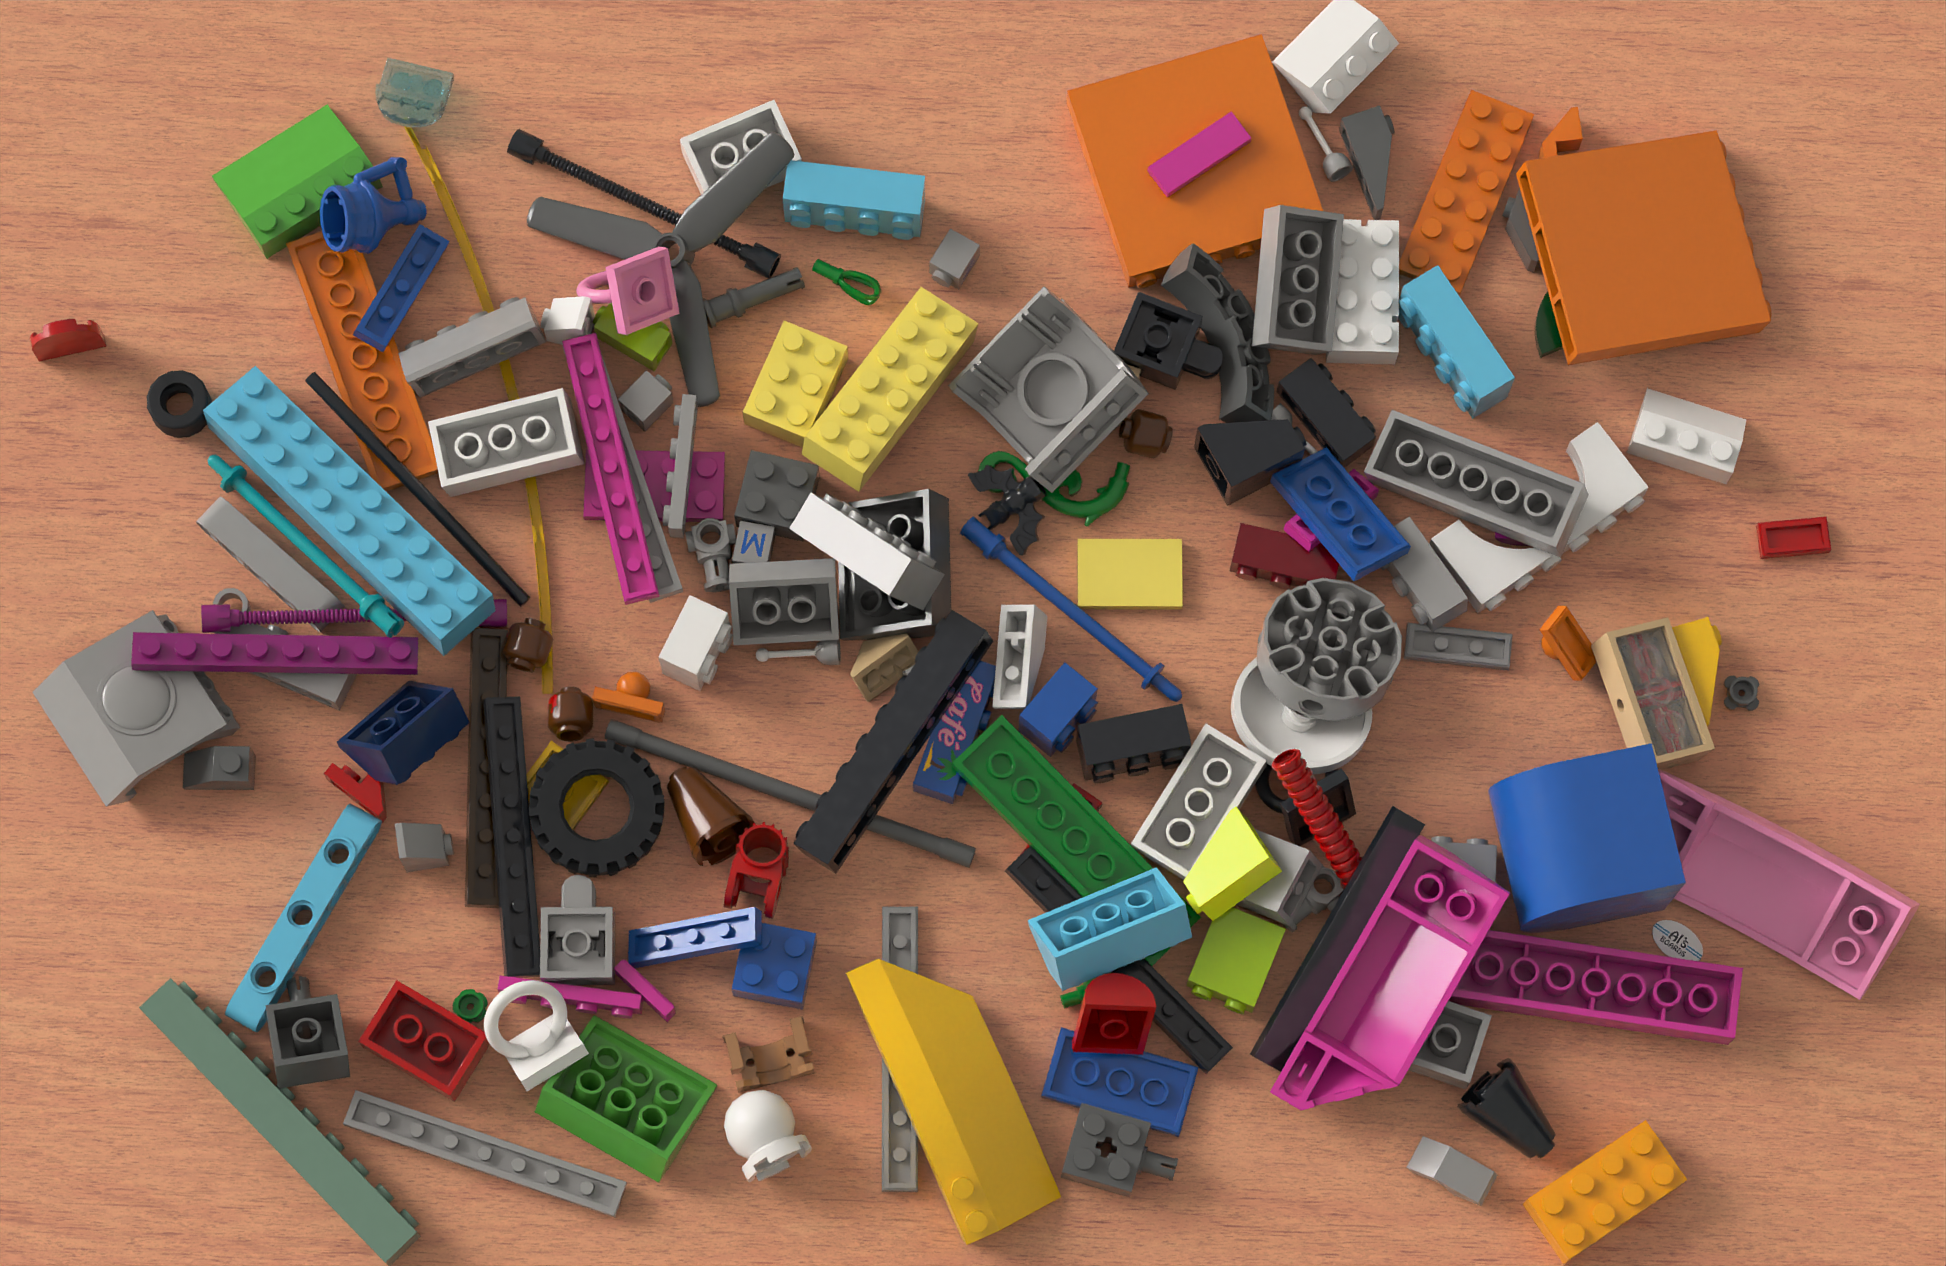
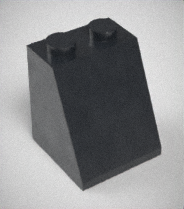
[1194,419,1307,506]

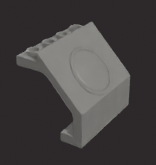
[948,286,1149,493]
[33,610,240,807]

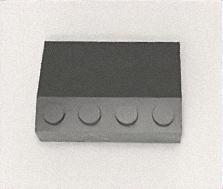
[838,489,951,640]

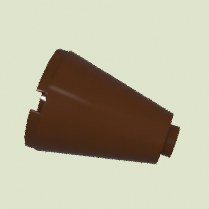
[667,767,755,866]

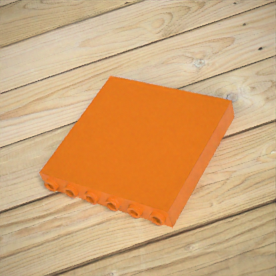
[1066,34,1323,288]
[1516,130,1772,365]

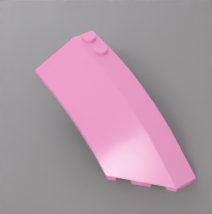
[1658,769,1920,1000]

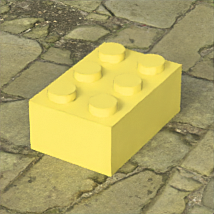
[743,321,848,448]

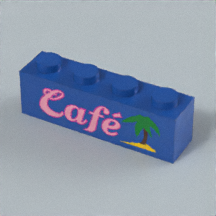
[913,661,996,804]

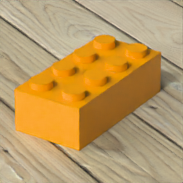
[1522,1120,1687,1265]

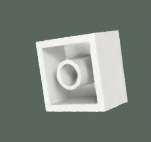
[658,595,733,691]

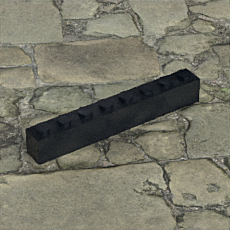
[794,610,994,874]

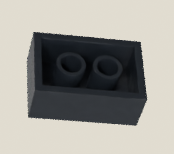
[1076,704,1191,783]

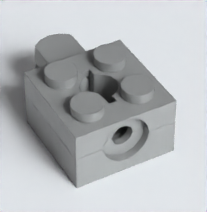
[540,875,615,985]

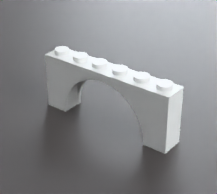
[1429,422,1648,613]

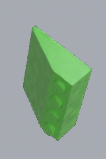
[212,104,383,259]
[535,1015,717,1183]

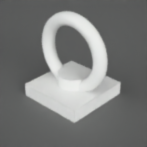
[484,980,589,1091]

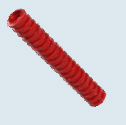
[1272,749,1362,887]

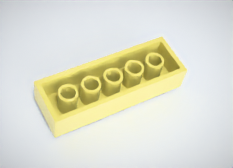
[802,287,978,492]

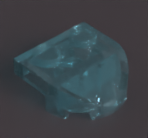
[375,57,454,127]

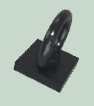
[1255,763,1356,846]

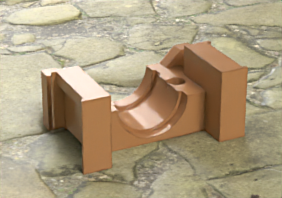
[722,1016,815,1093]

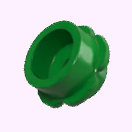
[452,989,488,1023]

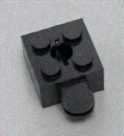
[1114,292,1223,390]

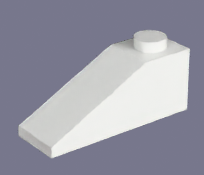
[992,604,1047,709]

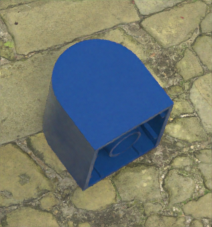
[1488,743,1686,933]

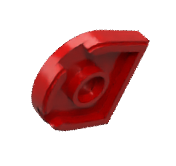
[30,319,107,362]

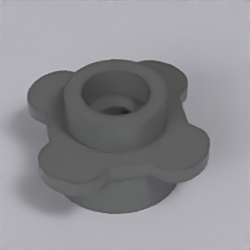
[1724,675,1759,711]

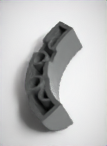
[1161,243,1274,423]

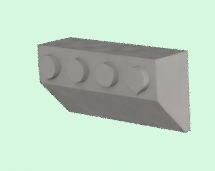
[398,297,546,398]

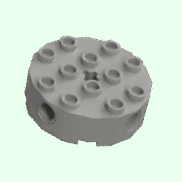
[1257,578,1402,721]

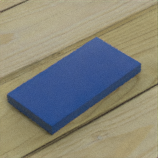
[1270,447,1411,581]
[1041,1027,1199,1137]

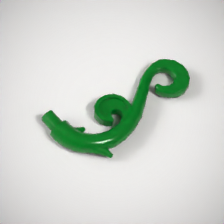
[978,451,1131,526]

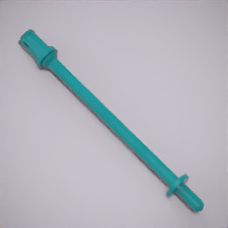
[208,454,404,638]

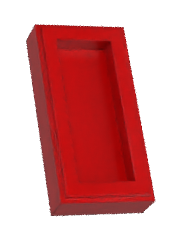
[1756,517,1832,559]

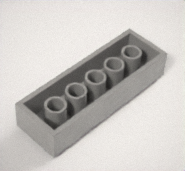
[1364,410,1589,558]

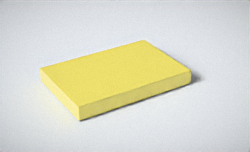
[1077,539,1183,609]

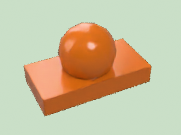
[1539,606,1596,681]
[592,672,665,723]

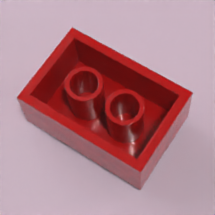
[358,980,490,1102]

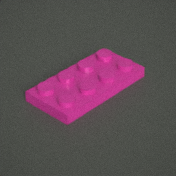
[583,449,725,522]

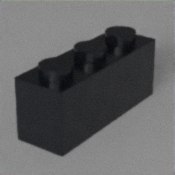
[1276,357,1376,468]

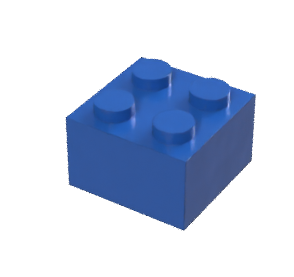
[1018,662,1098,757]
[732,923,817,1010]

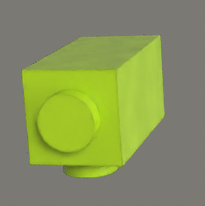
[593,303,673,371]

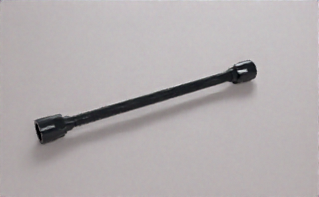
[507,129,781,279]

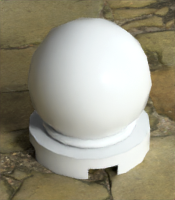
[724,1090,812,1182]

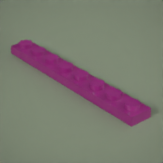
[131,632,419,675]

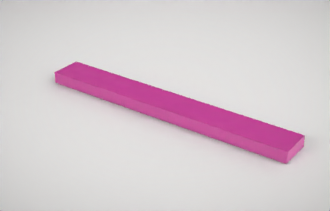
[562,333,660,605]

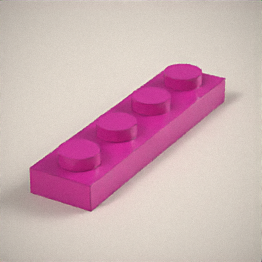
[497,975,644,1019]

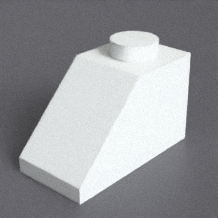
[541,296,595,345]

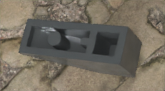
[1339,106,1395,220]

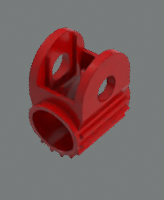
[724,822,789,919]

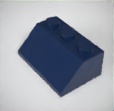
[337,681,470,785]

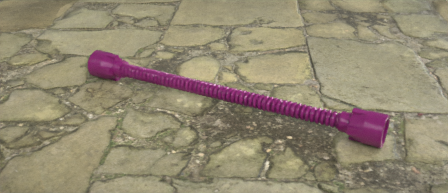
[201,599,507,633]

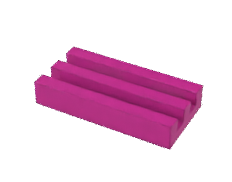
[614,959,676,1022]

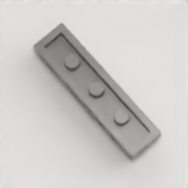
[663,394,698,538]

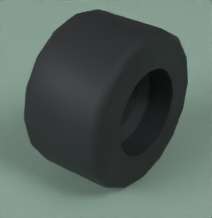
[147,370,212,438]

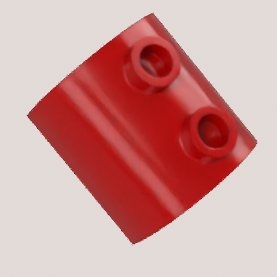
[1072,973,1156,1055]

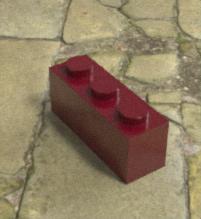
[1230,523,1339,589]

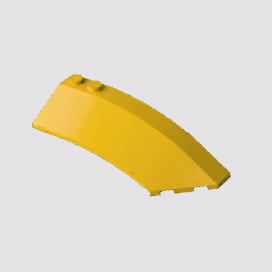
[846,958,1061,1245]

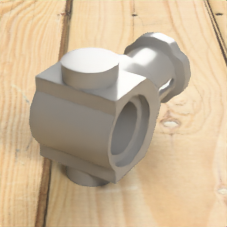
[685,518,736,592]
[1282,865,1344,932]

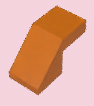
[1539,107,1583,159]

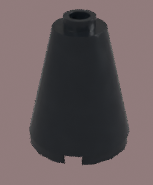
[1457,1058,1556,1158]

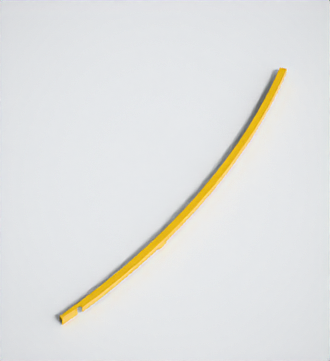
[403,119,553,694]

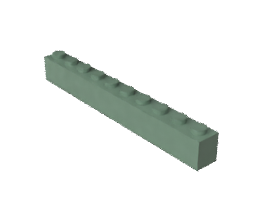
[139,978,421,1266]

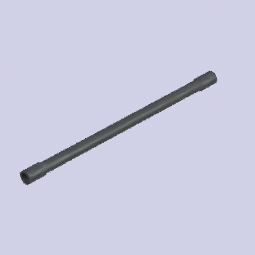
[605,719,976,868]

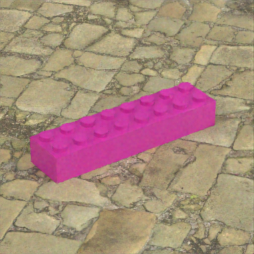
[1449,930,1743,1045]

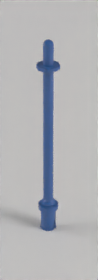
[960,516,1182,702]

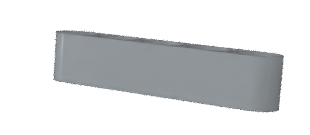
[196,496,345,633]

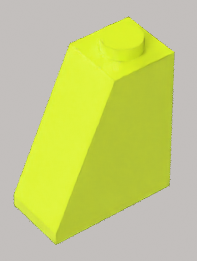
[1183,807,1282,921]

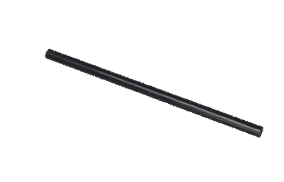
[305,372,531,607]

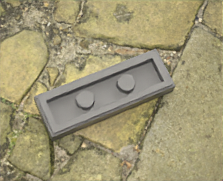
[1404,623,1512,670]

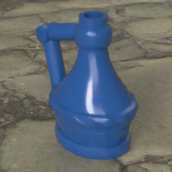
[320,157,427,254]

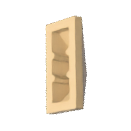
[850,634,918,702]

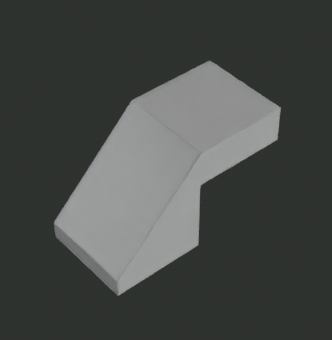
[1406,1136,1498,1206]

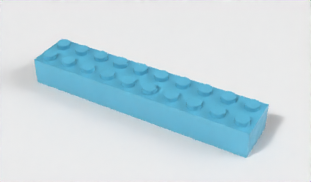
[203,366,496,656]

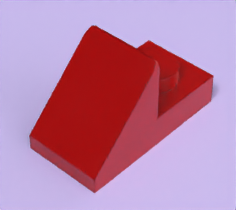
[324,763,387,823]

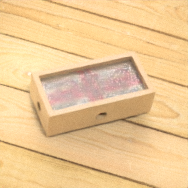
[1591,617,1715,770]

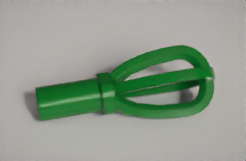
[812,259,881,305]

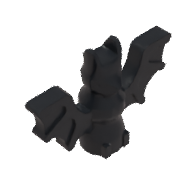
[968,465,1047,556]

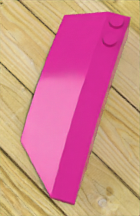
[1270,835,1510,1110]

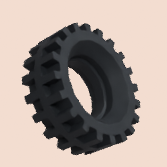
[529,738,665,878]

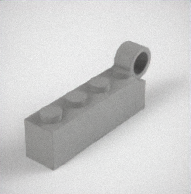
[213,588,357,711]

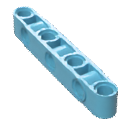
[225,804,382,1032]

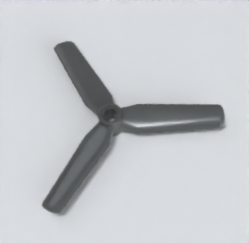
[527,132,795,407]

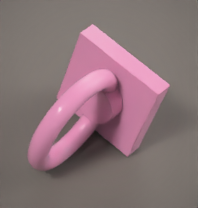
[576,246,680,335]

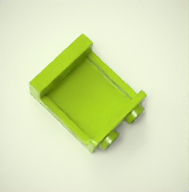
[1186,907,1286,1014]

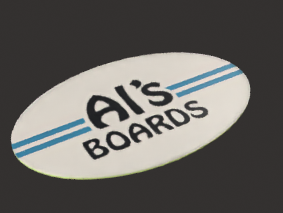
[1652,920,1703,961]

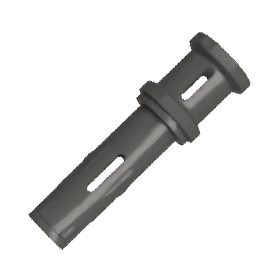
[703,267,805,328]

